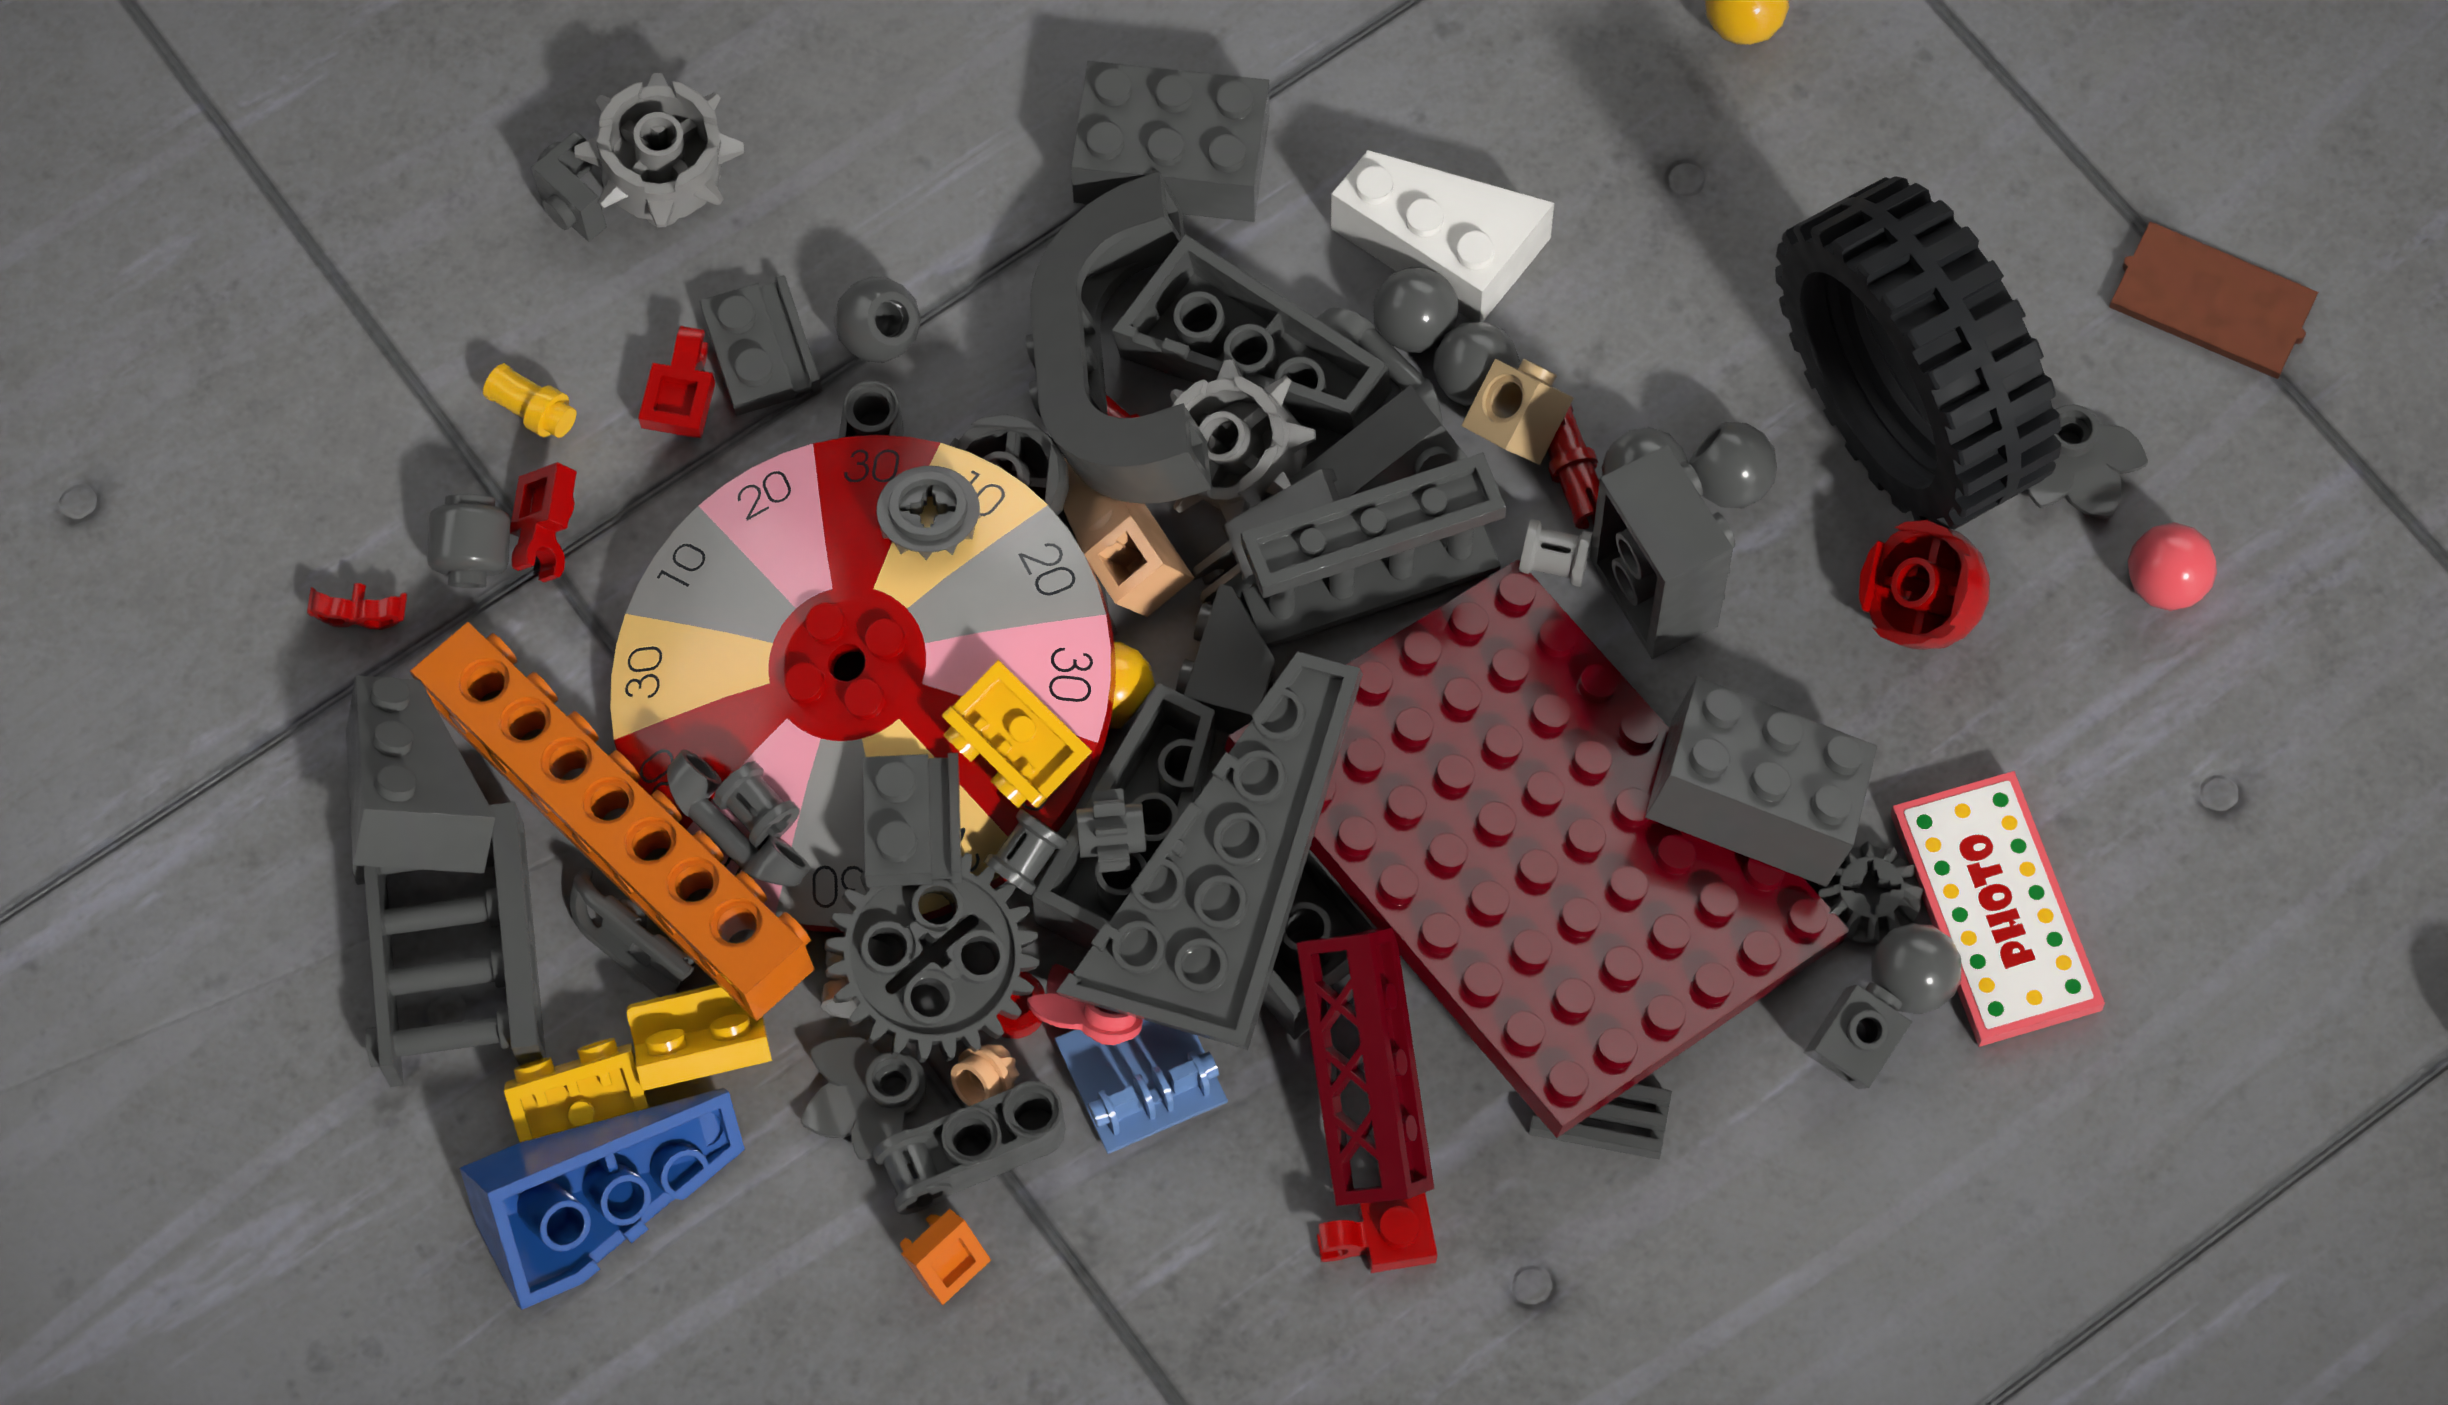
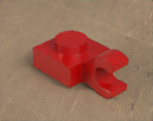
[638,326,716,439]
[510,462,577,583]
[1316,1193,1438,1273]

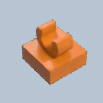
[900,1209,991,1305]

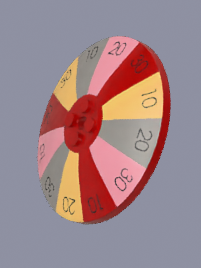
[610,435,1116,933]

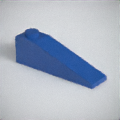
[460,1088,745,1310]

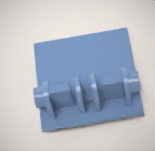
[1055,1020,1228,1154]

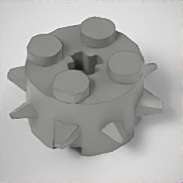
[575,73,744,228]
[1170,359,1316,522]

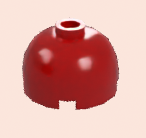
[1859,520,1990,650]

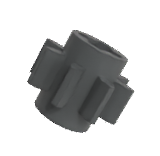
[1076,788,1146,873]

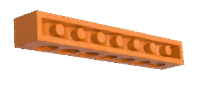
[410,622,815,1022]

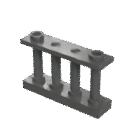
[1241,452,1506,648]
[351,802,546,1087]

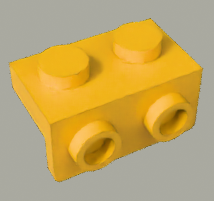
[941,660,1093,808]

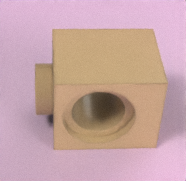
[1461,358,1573,465]

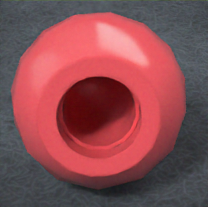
[2128,522,2217,611]

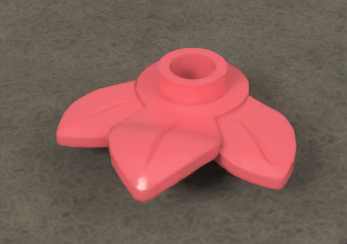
[1027,964,1143,1045]

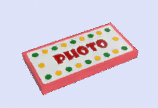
[1890,771,2105,1047]

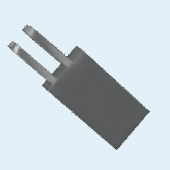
[1191,469,1340,605]

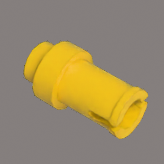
[483,363,577,438]

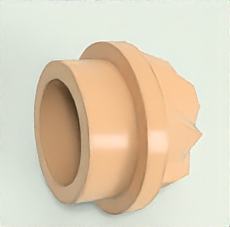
[951,1044,1020,1106]

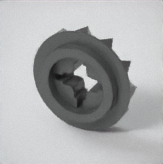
[877,466,980,561]
[1818,841,1923,944]

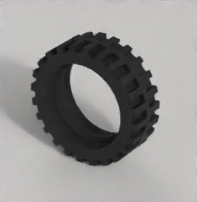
[1775,176,2061,530]

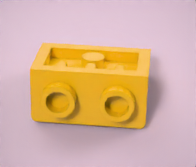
[626,984,772,1091]
[503,1038,650,1142]

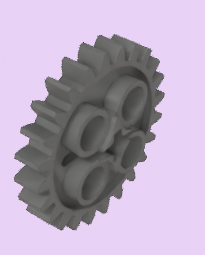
[824,853,1039,1062]

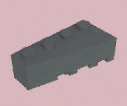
[1112,234,1392,436]
[1032,683,1215,950]

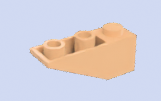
[1063,458,1194,617]

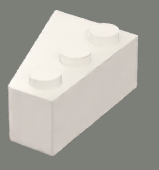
[1331,150,1554,322]

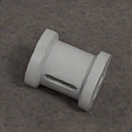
[1519,519,1593,587]

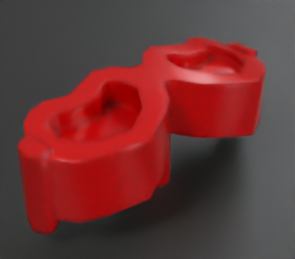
[307,583,407,630]

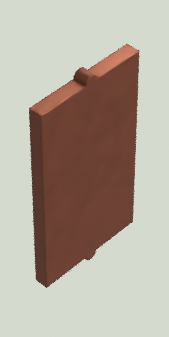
[2109,221,2319,379]

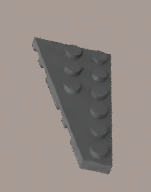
[1056,651,1363,1050]

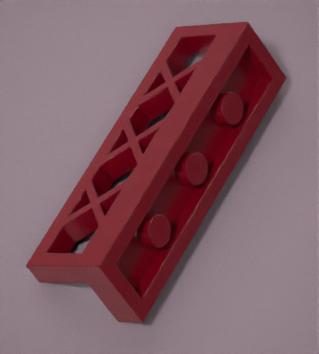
[1297,928,1435,1206]

